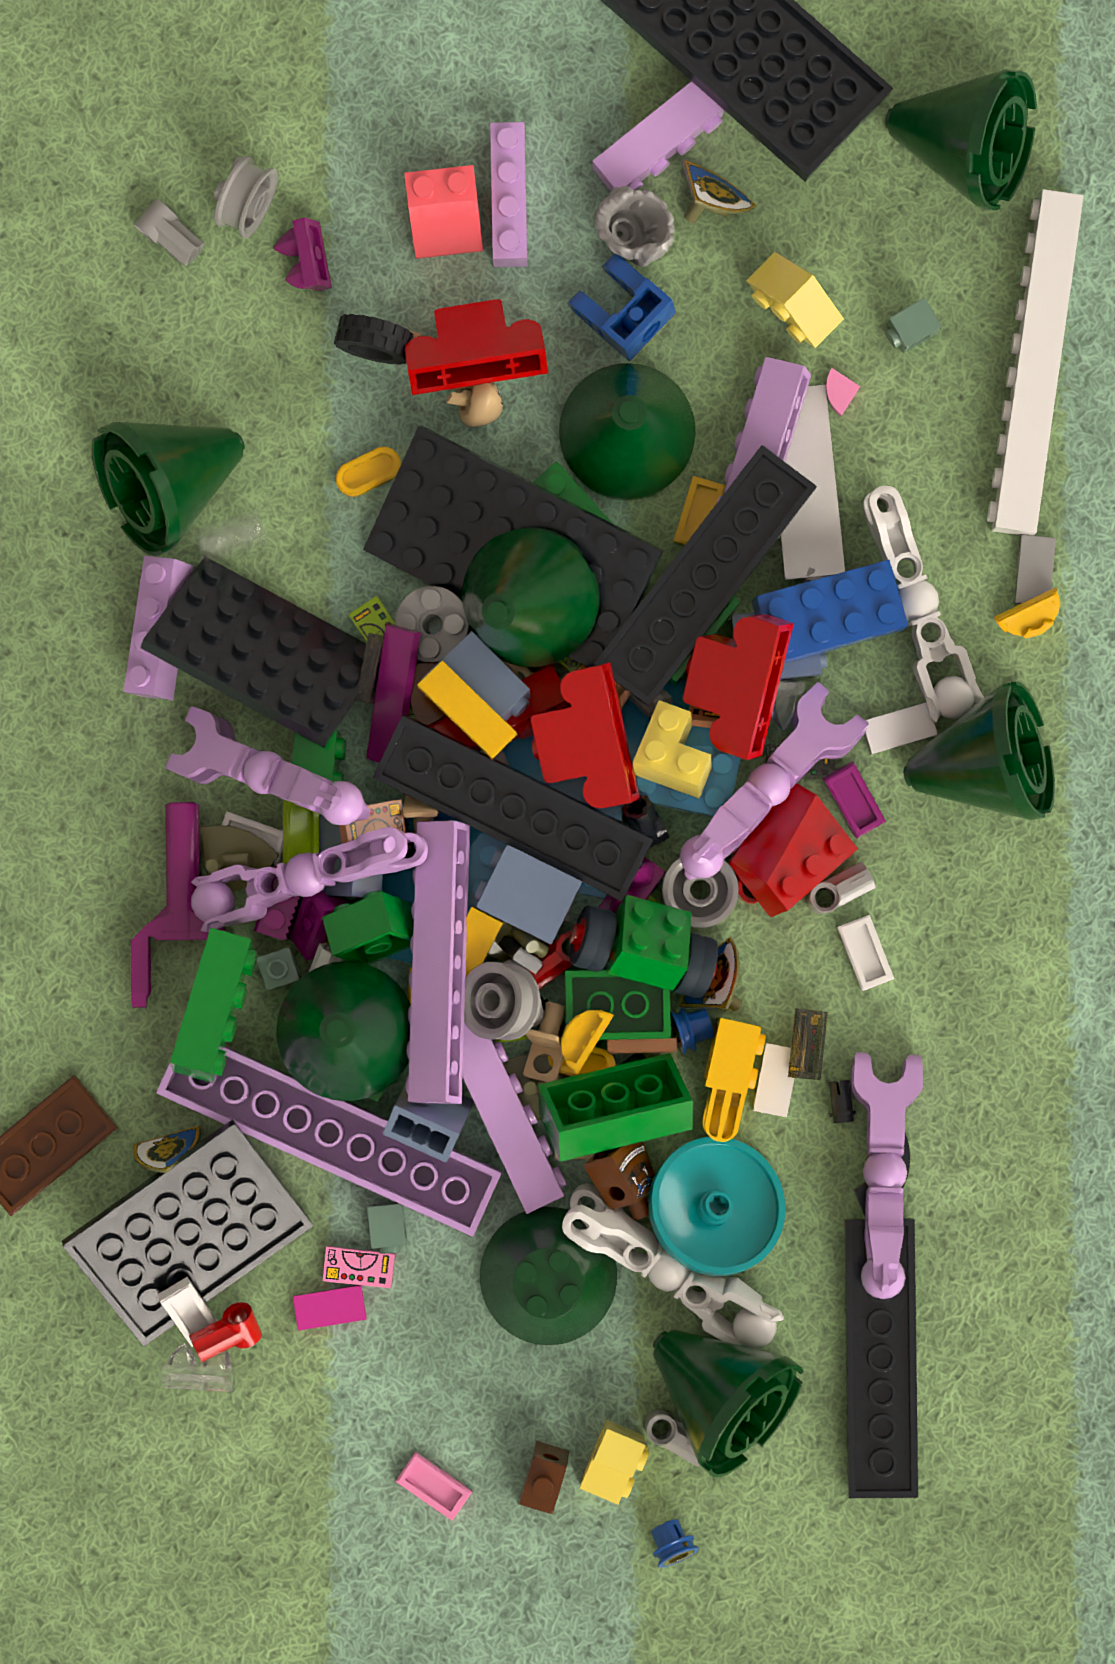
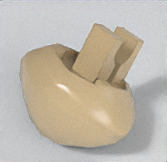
[447,382,504,427]

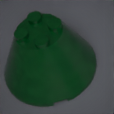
[480,1207,617,1345]

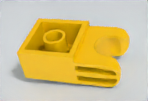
[702,1017,766,1142]

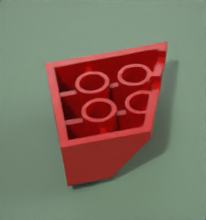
[729,783,858,918]

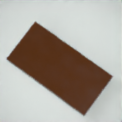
[0,1075,118,1216]

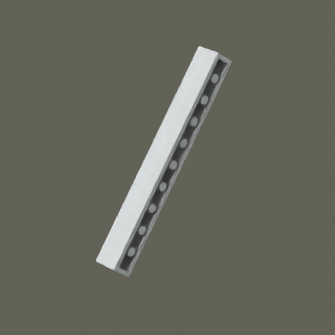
[987,189,1084,536]

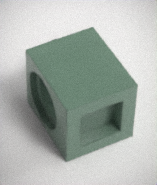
[885,298,942,354]
[257,947,302,991]
[367,1202,407,1254]

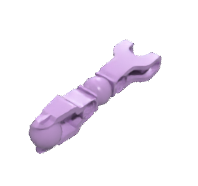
[680,682,869,880]
[165,706,371,825]
[191,827,428,932]
[851,1052,923,1299]

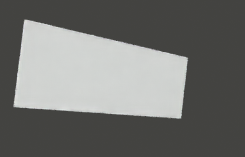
[781,385,845,580]

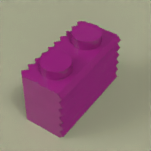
[254,865,303,941]

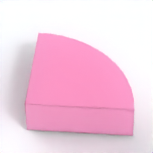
[826,368,860,416]

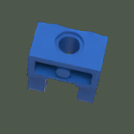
[567,253,676,362]

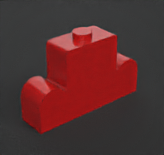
[405,299,548,395]
[683,614,794,760]
[531,662,640,808]

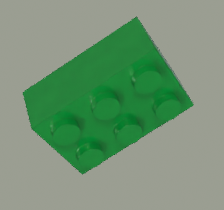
[565,970,671,1040]

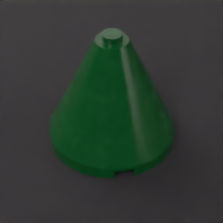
[885,69,1037,210]
[559,363,696,501]
[91,422,245,556]
[462,527,599,667]
[903,681,1055,820]
[276,961,411,1101]
[653,1330,804,1478]

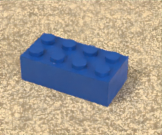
[751,559,908,663]

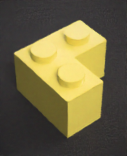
[746,252,844,348]
[633,700,712,799]
[579,1419,649,1505]

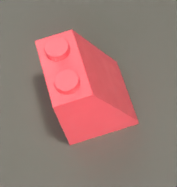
[404,165,483,259]

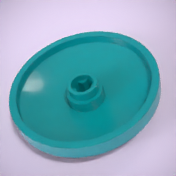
[648,1137,786,1276]

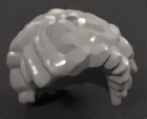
[594,186,675,267]

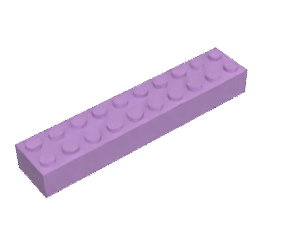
[156,1045,502,1237]

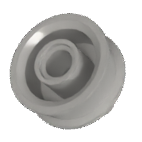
[213,156,278,239]
[395,586,471,662]
[661,858,739,928]
[464,962,542,1040]

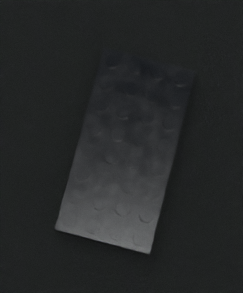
[601,0,893,182]
[363,426,664,667]

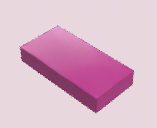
[293,1285,367,1331]

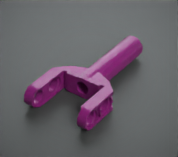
[131,802,229,1008]

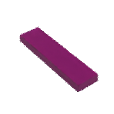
[366,624,421,763]

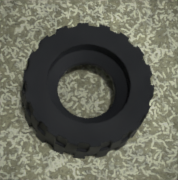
[334,314,413,365]

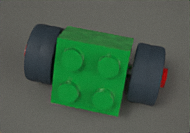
[570,895,718,998]

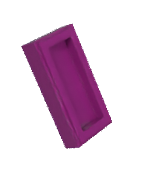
[822,761,886,838]

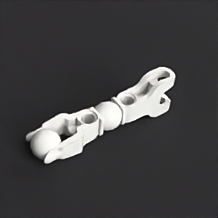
[862,486,984,723]
[562,1183,784,1349]

